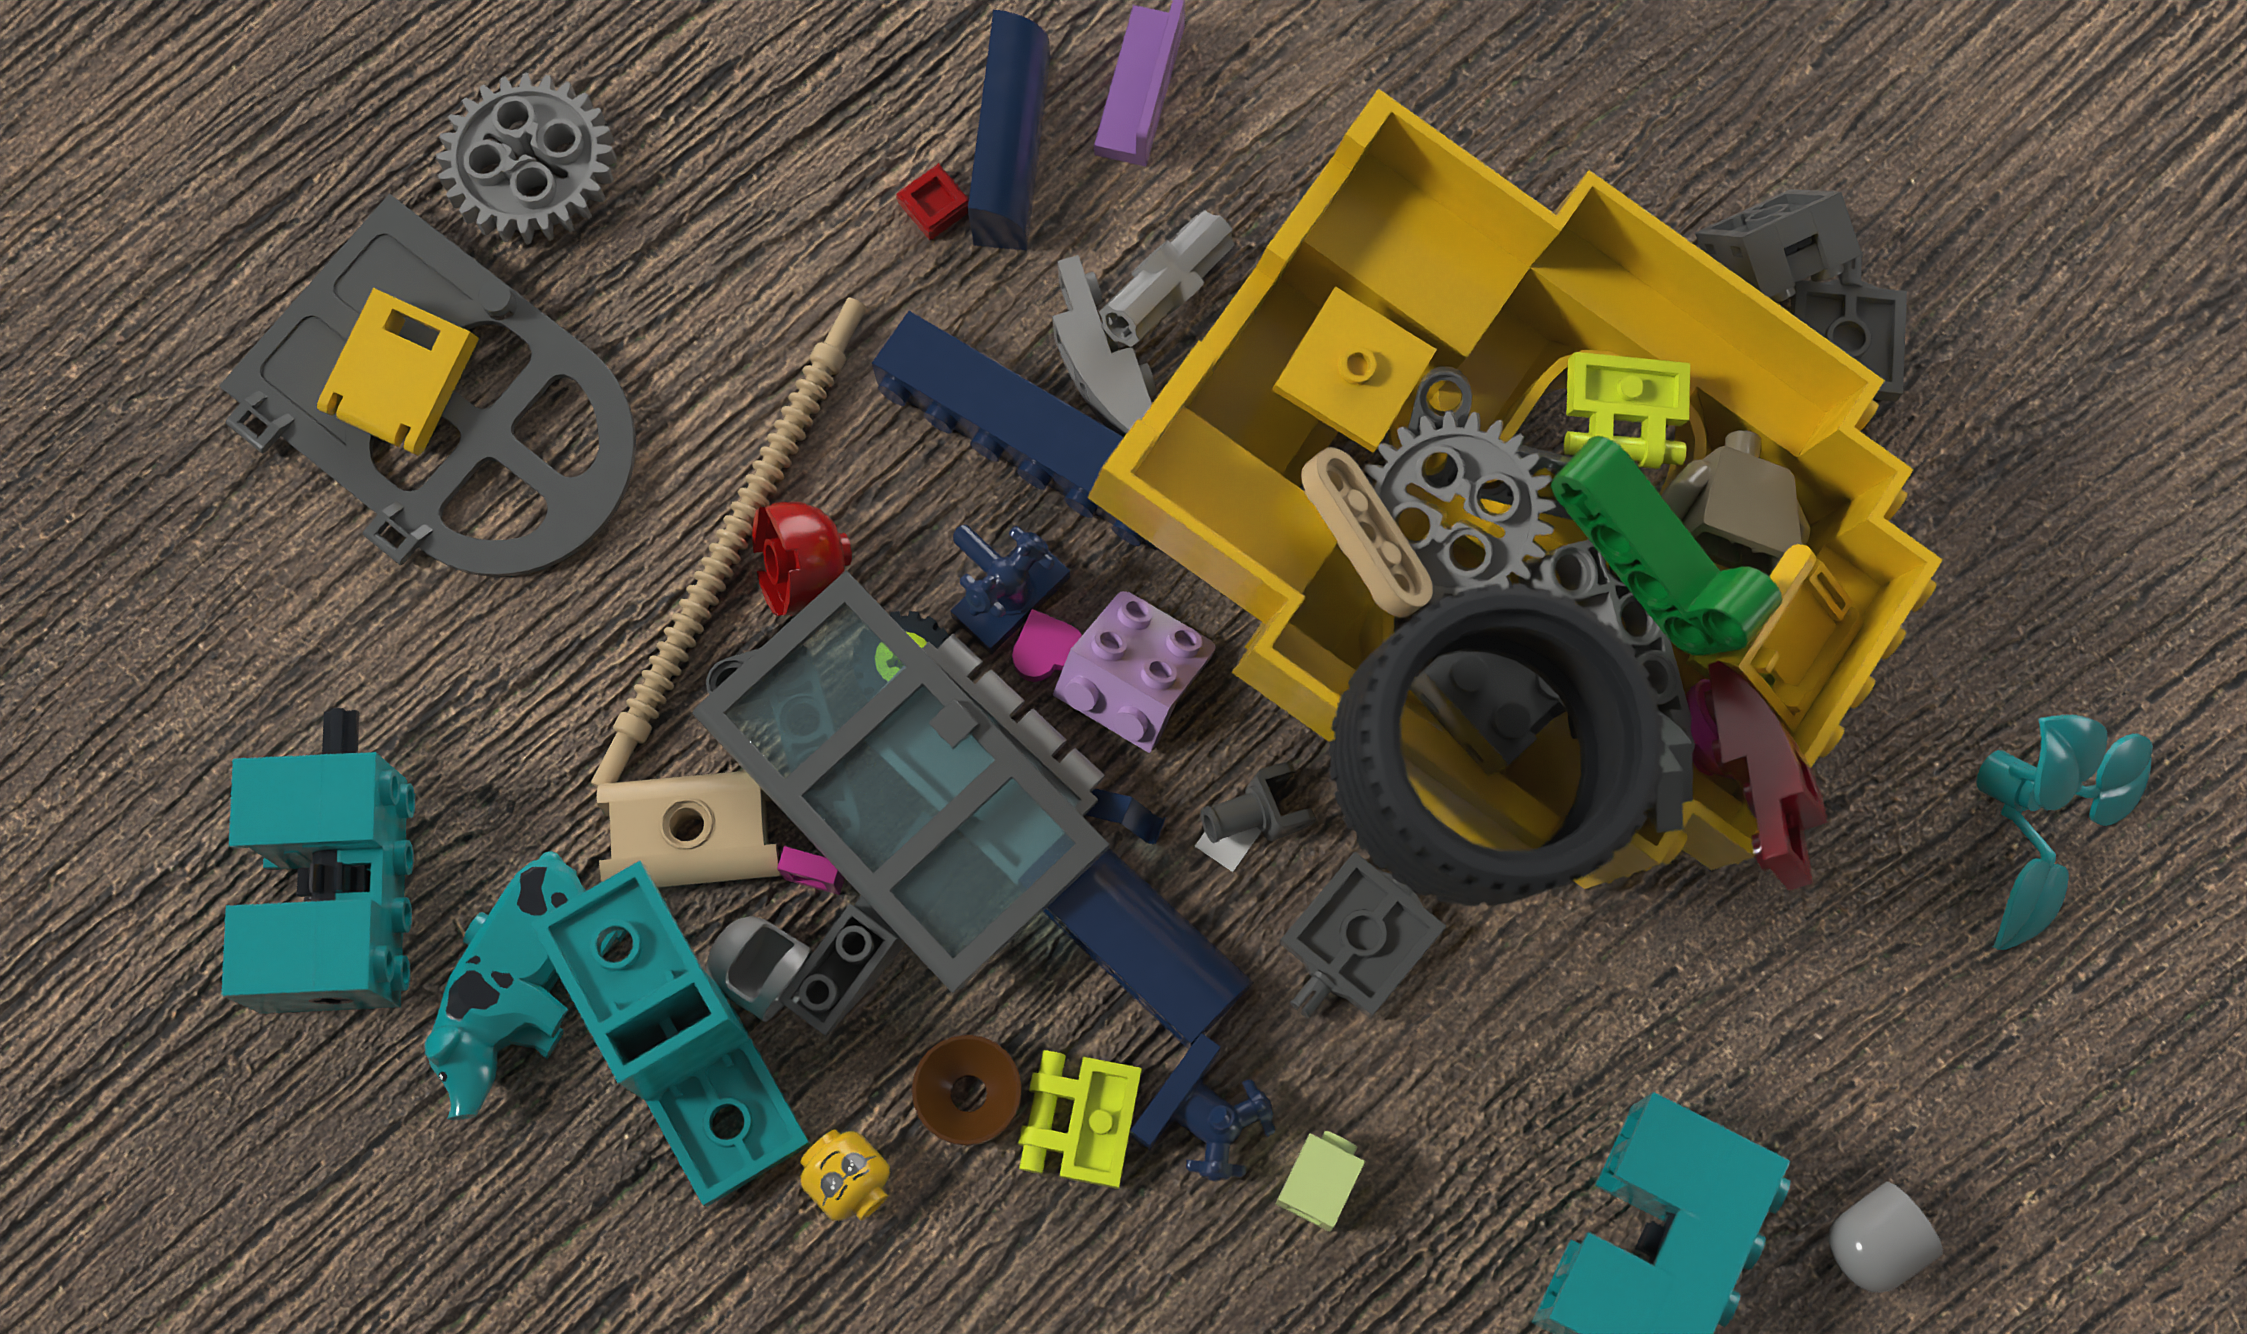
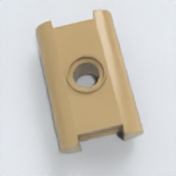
[597,771,782,888]

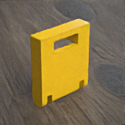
[317,288,479,456]
[1715,544,1864,732]

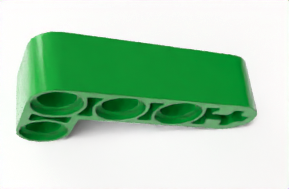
[1551,436,1782,656]

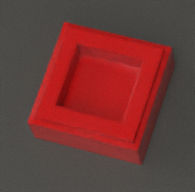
[896,163,969,240]

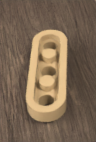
[1302,448,1433,617]

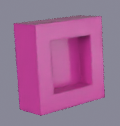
[777,846,845,895]

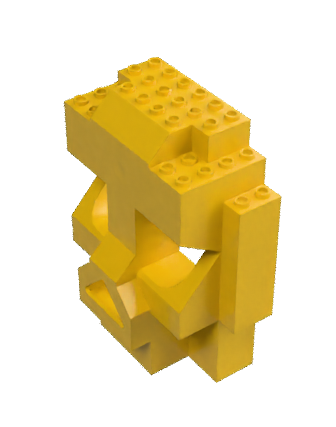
[1088,88,1943,889]

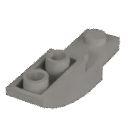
[1052,255,1157,437]

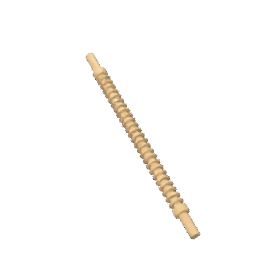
[590,298,867,787]

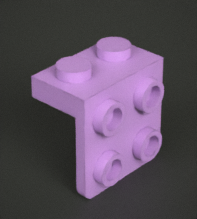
[1053,591,1215,753]

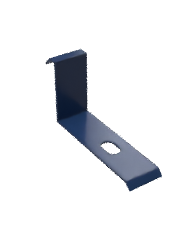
[1086,789,1166,845]

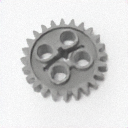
[436,73,617,244]
[1364,411,1556,605]

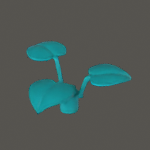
[1976,715,2153,950]

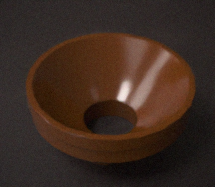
[912,1035,1022,1146]

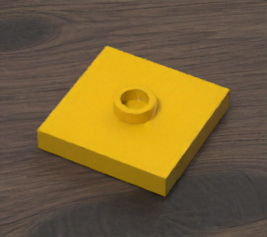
[1272,286,1437,453]

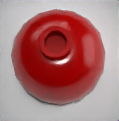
[752,502,852,616]

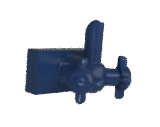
[950,525,1071,655]
[1130,1033,1275,1181]

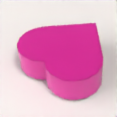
[1012,609,1082,682]

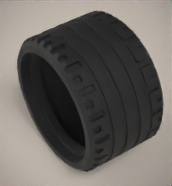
[1329,584,1665,907]

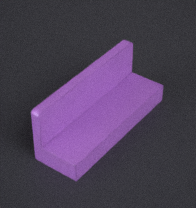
[1094,0,1185,167]

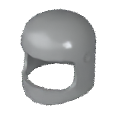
[706,916,813,1022]
[1829,1182,1943,1293]

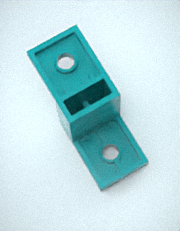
[531,860,811,1207]

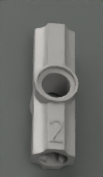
[1099,210,1235,347]

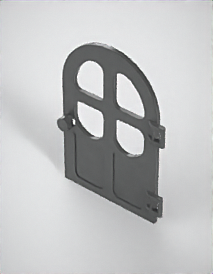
[219,193,636,577]

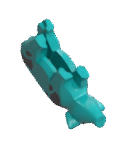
[425,851,627,1120]

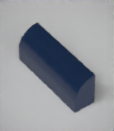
[968,9,1050,251]
[1018,834,1254,1050]

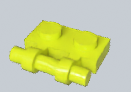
[1564,352,1690,469]
[1018,1051,1142,1189]

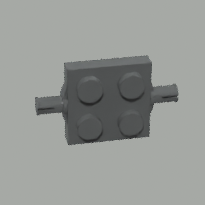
[1790,251,1907,402]
[1279,852,1446,1019]

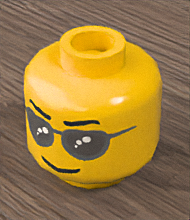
[800,1129,890,1221]

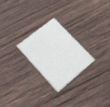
[1195,800,1261,872]

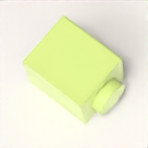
[1275,1131,1365,1232]

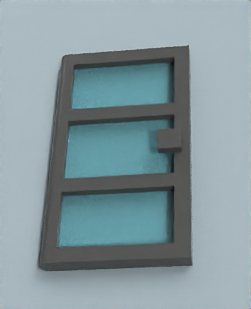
[692,570,1110,994]

